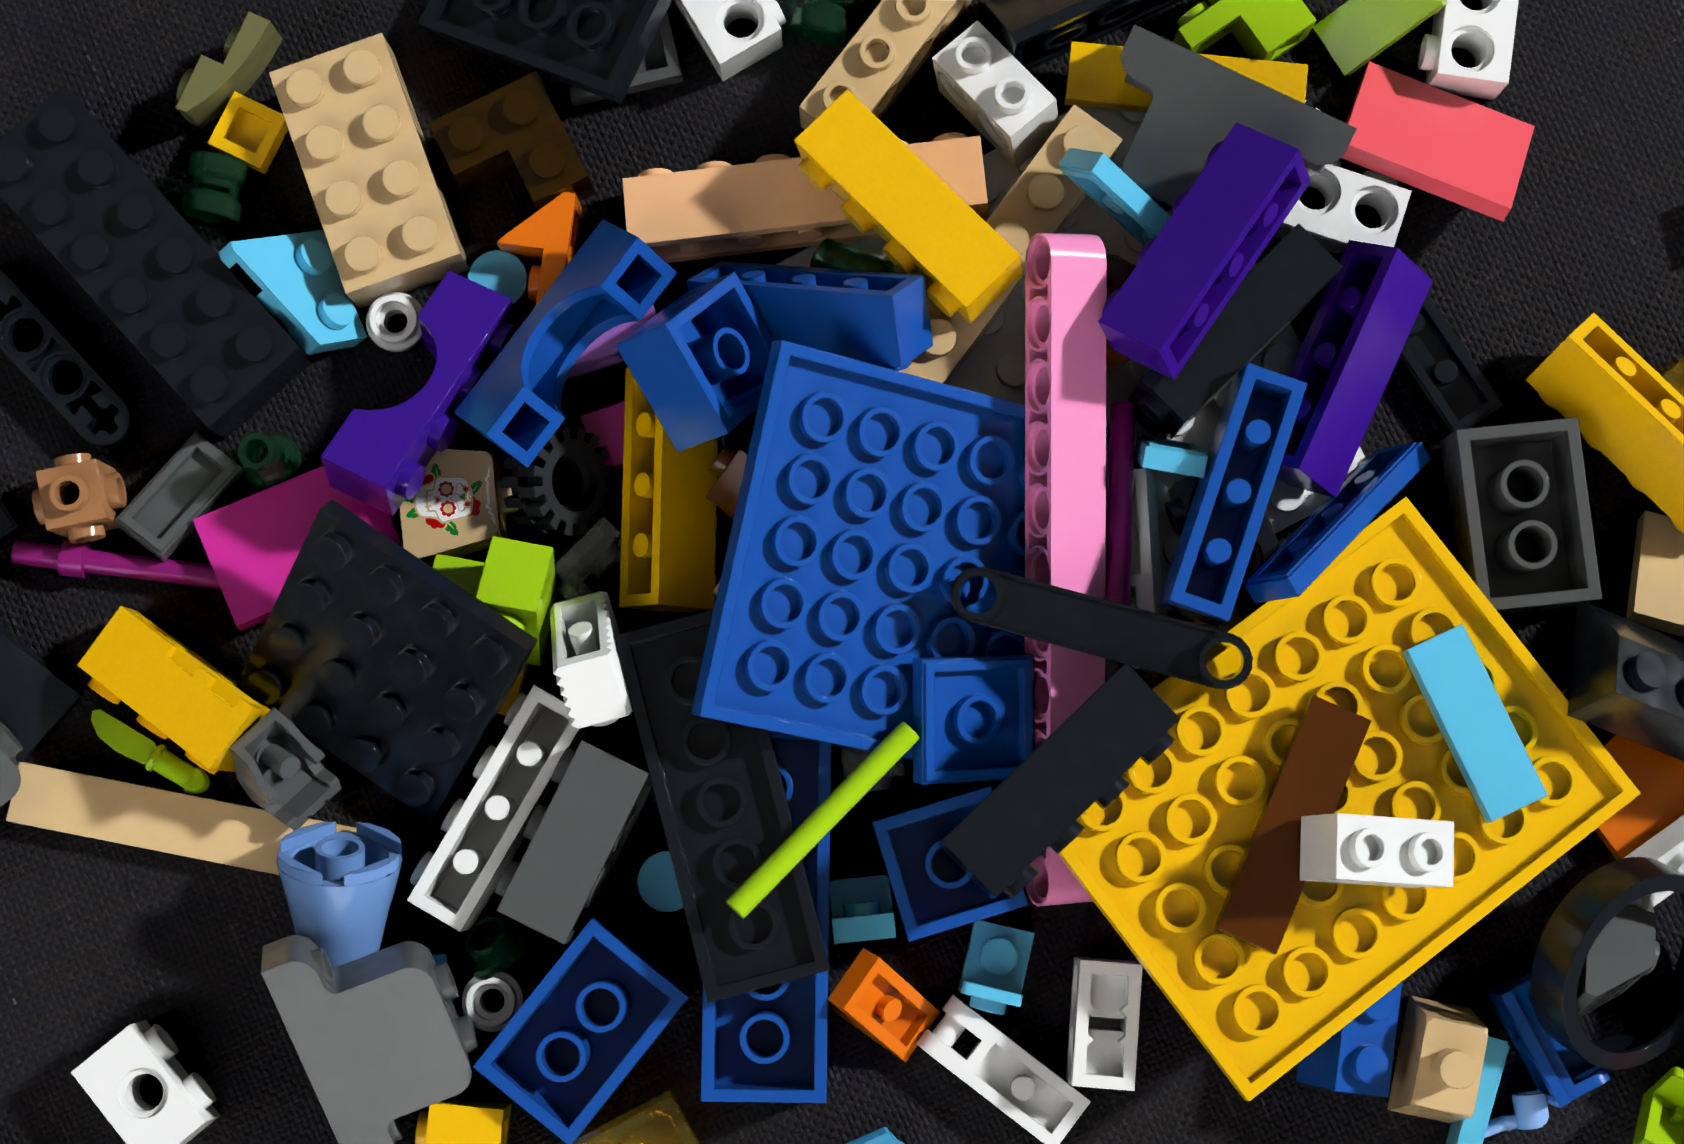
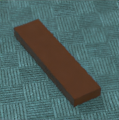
[1213,695,1372,955]

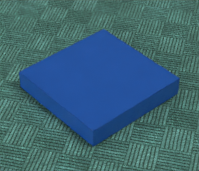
[913,653,1034,785]

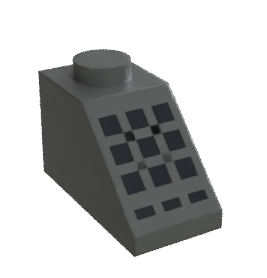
[1577,904,1660,1017]

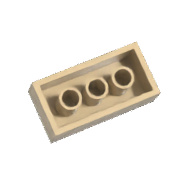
[269,33,470,309]

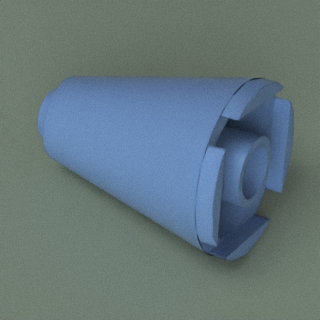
[276,822,403,966]

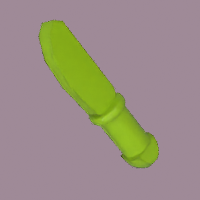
[91,709,210,795]

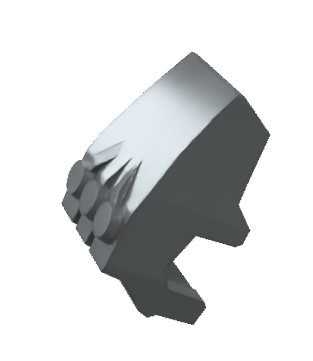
[230,707,342,831]

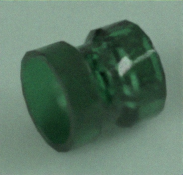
[789,0,856,46]
[179,151,250,226]

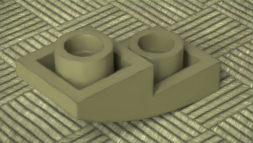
[175,11,283,128]

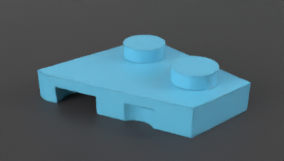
[218,230,367,355]

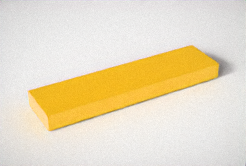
[1064,41,1308,113]

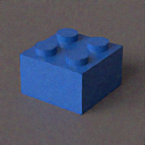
[616,271,774,452]
[872,786,1028,942]

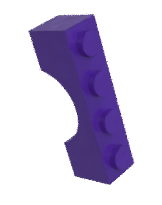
[321,271,518,516]

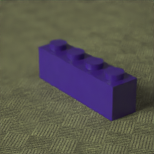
[1098,122,1311,380]
[1277,240,1433,498]

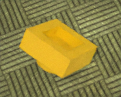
[207,91,288,174]

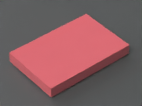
[1341,61,1535,222]

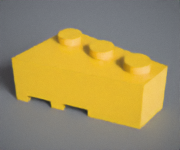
[77,606,272,775]

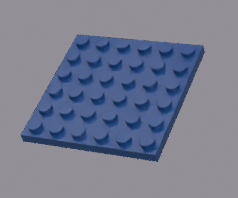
[691,340,1110,760]

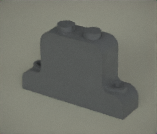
[1121,25,1357,213]
[261,935,481,1144]

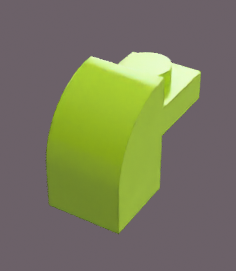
[1173,0,1316,61]

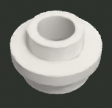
[366,292,423,352]
[462,970,524,1032]

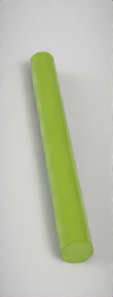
[726,721,920,919]

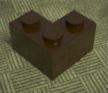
[428,71,595,210]

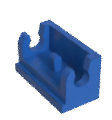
[1486,969,1610,1108]

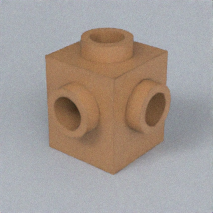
[32,453,127,544]

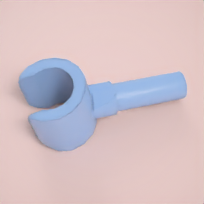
[1484,1090,1549,1138]

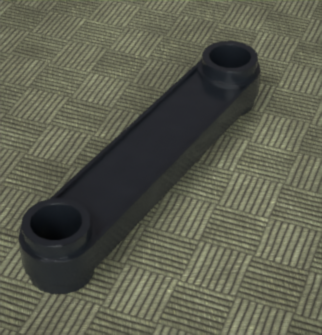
[951,567,1253,689]

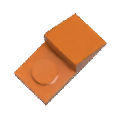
[497,192,582,306]
[828,948,940,1062]

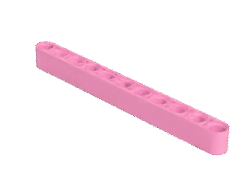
[1025,233,1107,906]

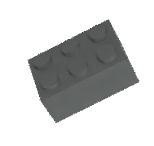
[1440,417,1602,614]
[495,740,653,944]

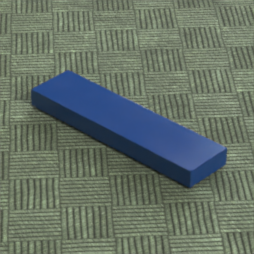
[1244,441,1430,603]

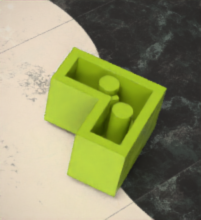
[432,536,557,666]

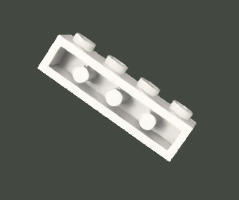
[407,685,590,932]

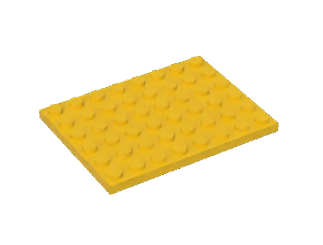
[1058,497,1641,1102]

